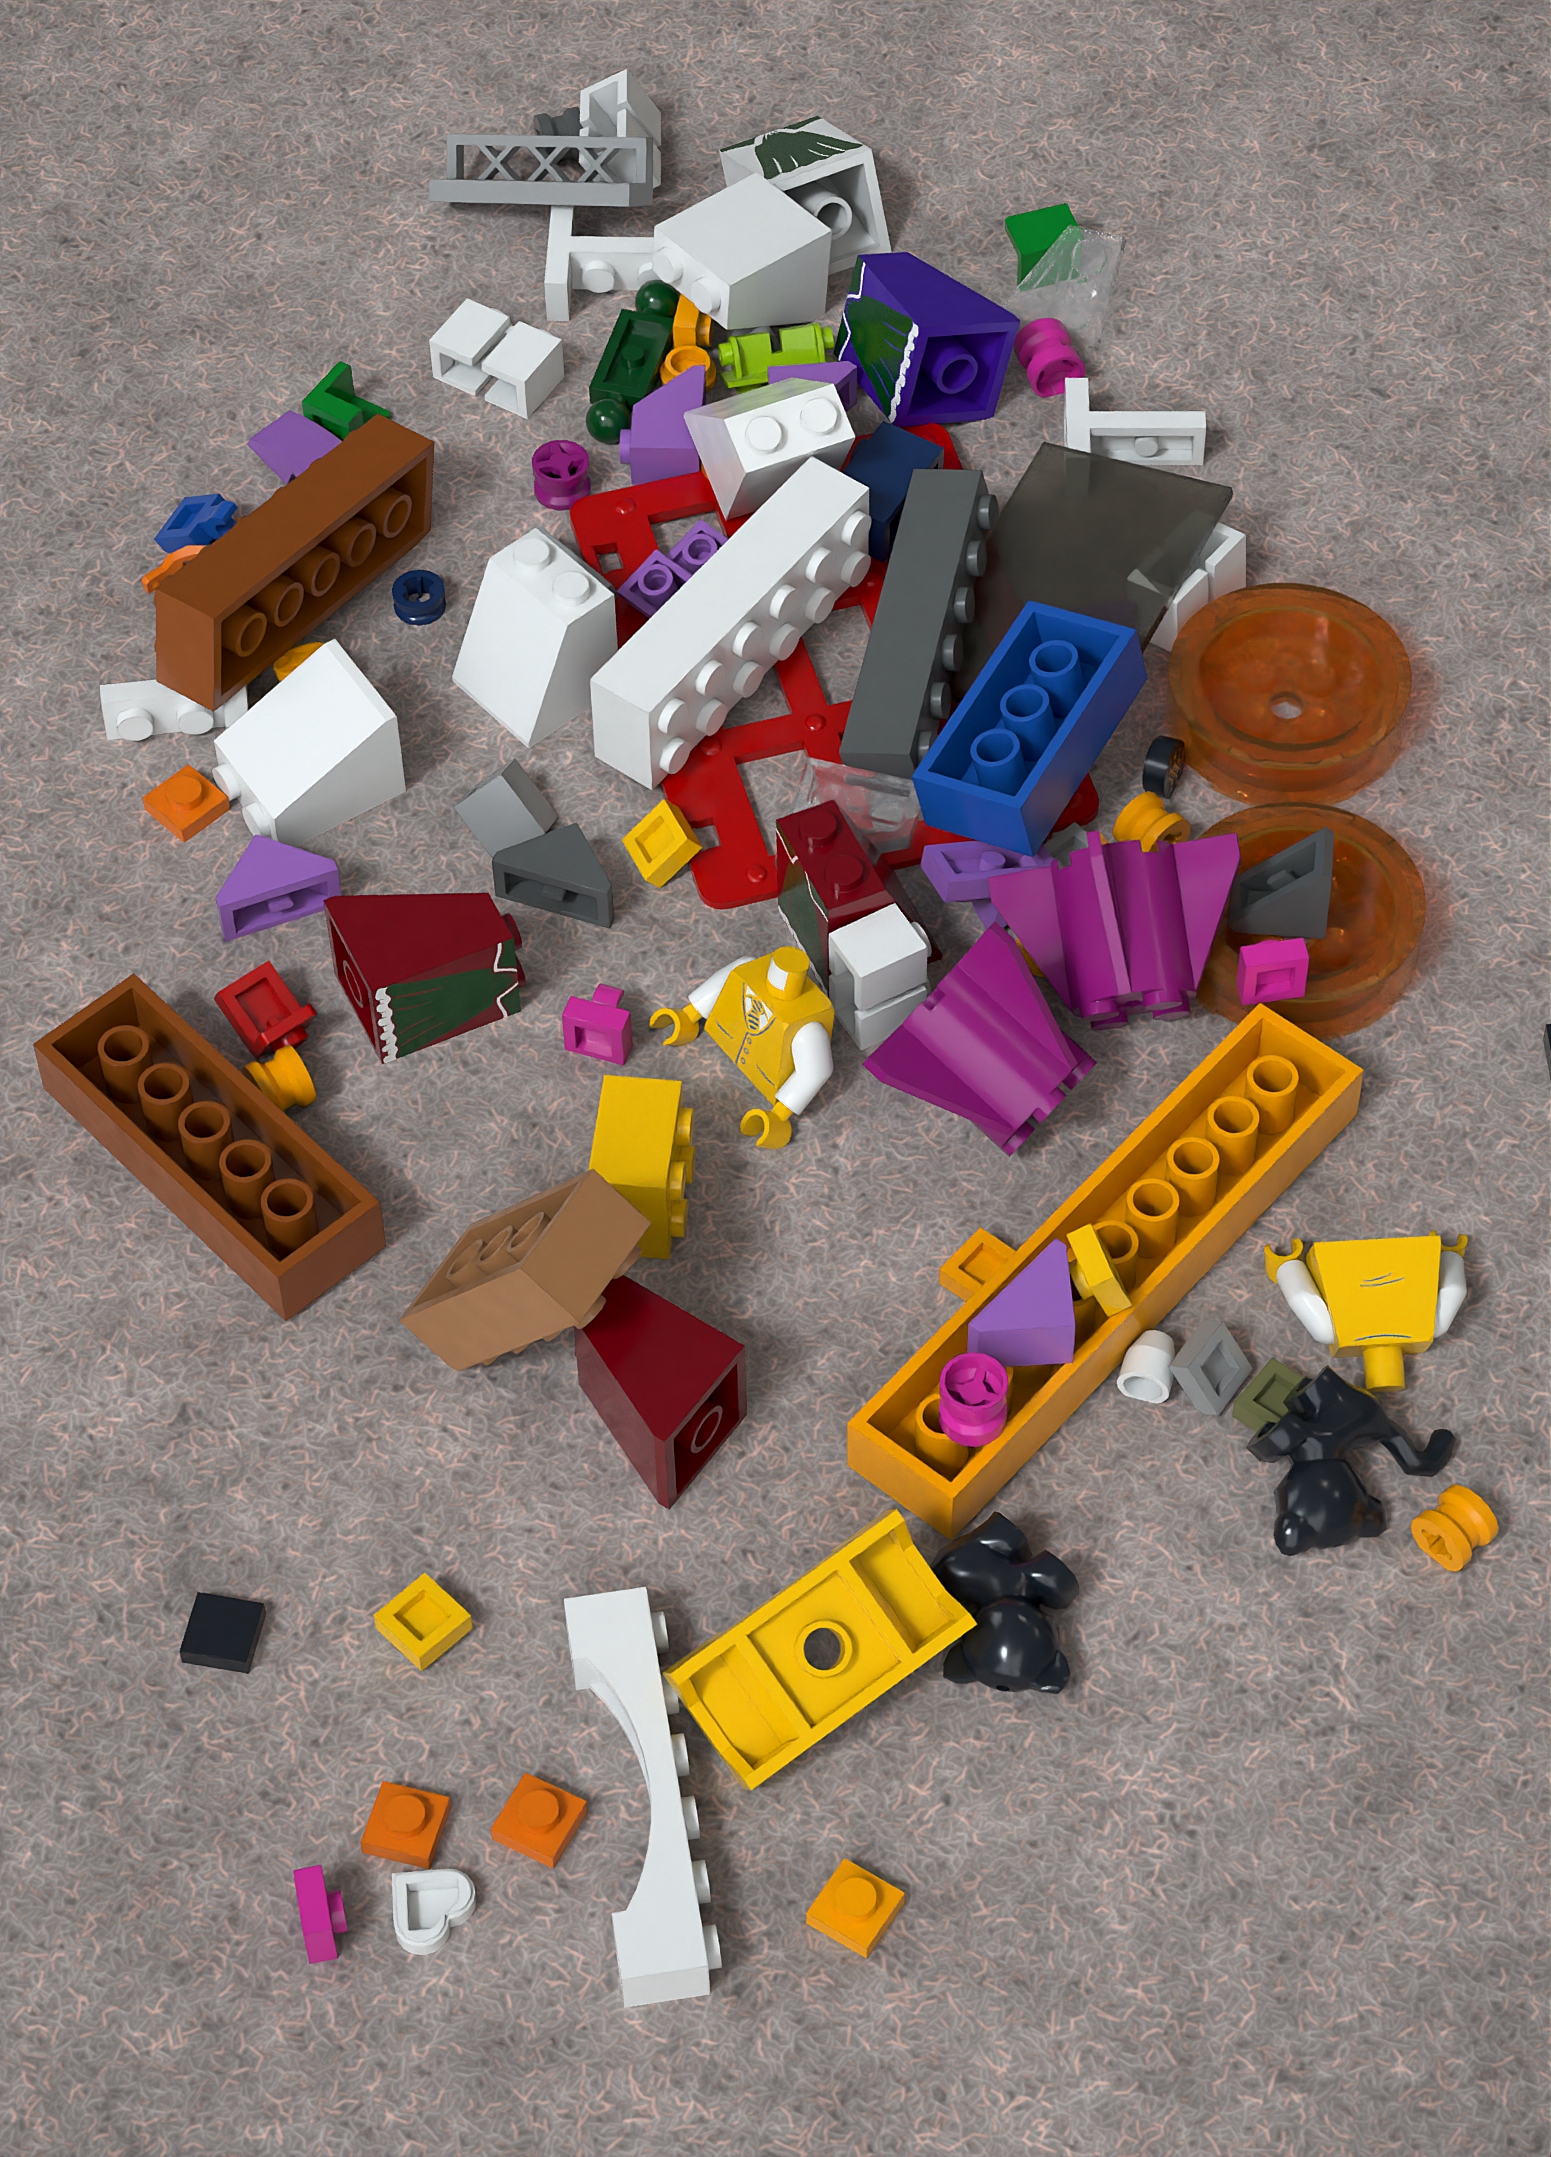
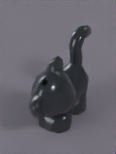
[1246,1365,1456,1556]
[929,1511,1079,1694]

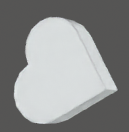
[392,1869,477,1955]

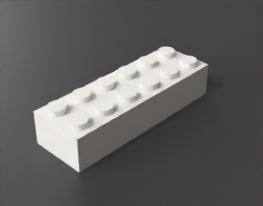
[590,456,872,790]

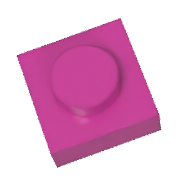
[1236,938,1309,1006]
[293,1865,348,1964]

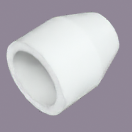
[1117,1330,1175,1404]

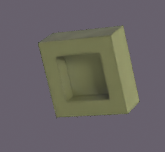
[1232,1357,1304,1432]

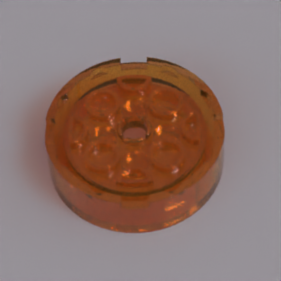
[1165,583,1412,811]
[1195,802,1426,1041]

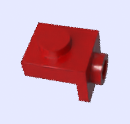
[214,960,317,1059]

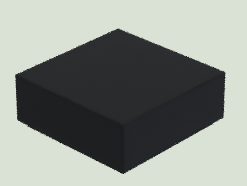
[179,1592,266,1674]

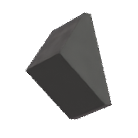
[492,822,614,929]
[1228,827,1334,939]

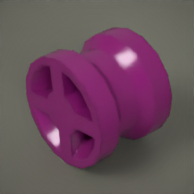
[532,440,591,511]

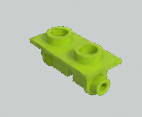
[718,322,836,394]

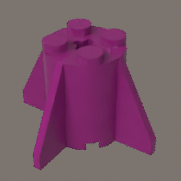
[988,830,1242,1031]
[862,922,1097,1157]

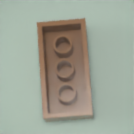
[399,1169,651,1371]

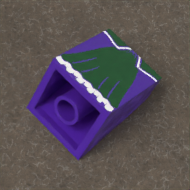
[833,252,1020,427]

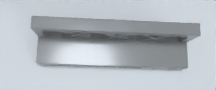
[429,134,653,207]

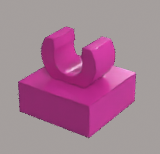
[562,983,633,1065]

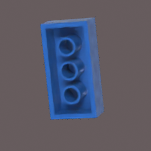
[911,600,1148,857]

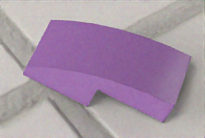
[247,410,342,485]
[617,519,729,619]

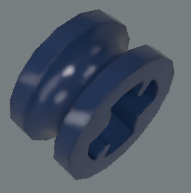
[392,569,446,626]

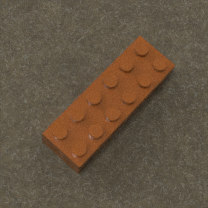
[154,414,435,712]
[33,973,386,1321]

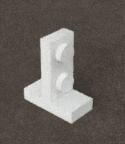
[544,205,678,321]
[1063,378,1206,499]
[100,679,249,741]

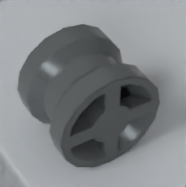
[533,106,584,165]

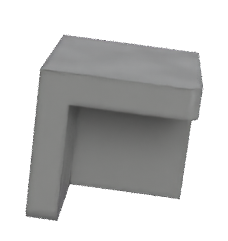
[454,758,558,858]

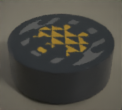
[1142,735,1185,799]

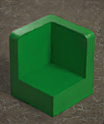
[1005,203,1085,292]
[302,361,390,441]

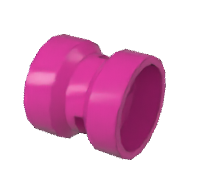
[1013,318,1085,398]
[939,1352,1008,1447]

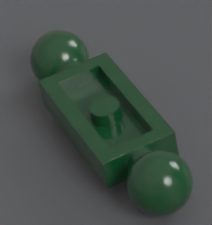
[586,280,679,444]

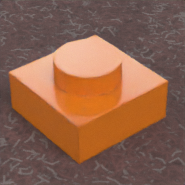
[142,764,230,843]
[490,1772,588,1869]
[360,1781,451,1870]

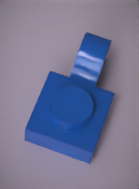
[154,493,238,553]

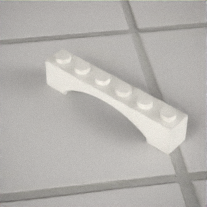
[564,1587,722,2008]

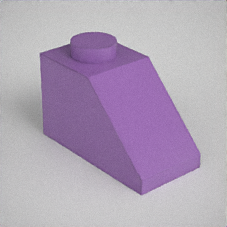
[620,365,707,485]

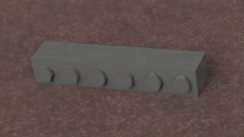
[839,469,998,792]

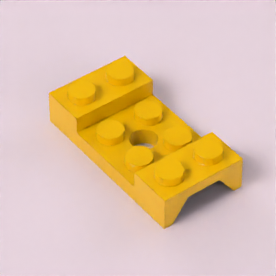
[662,1509,977,1790]

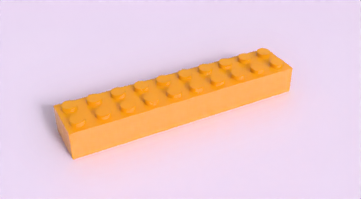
[847,1003,1364,1541]

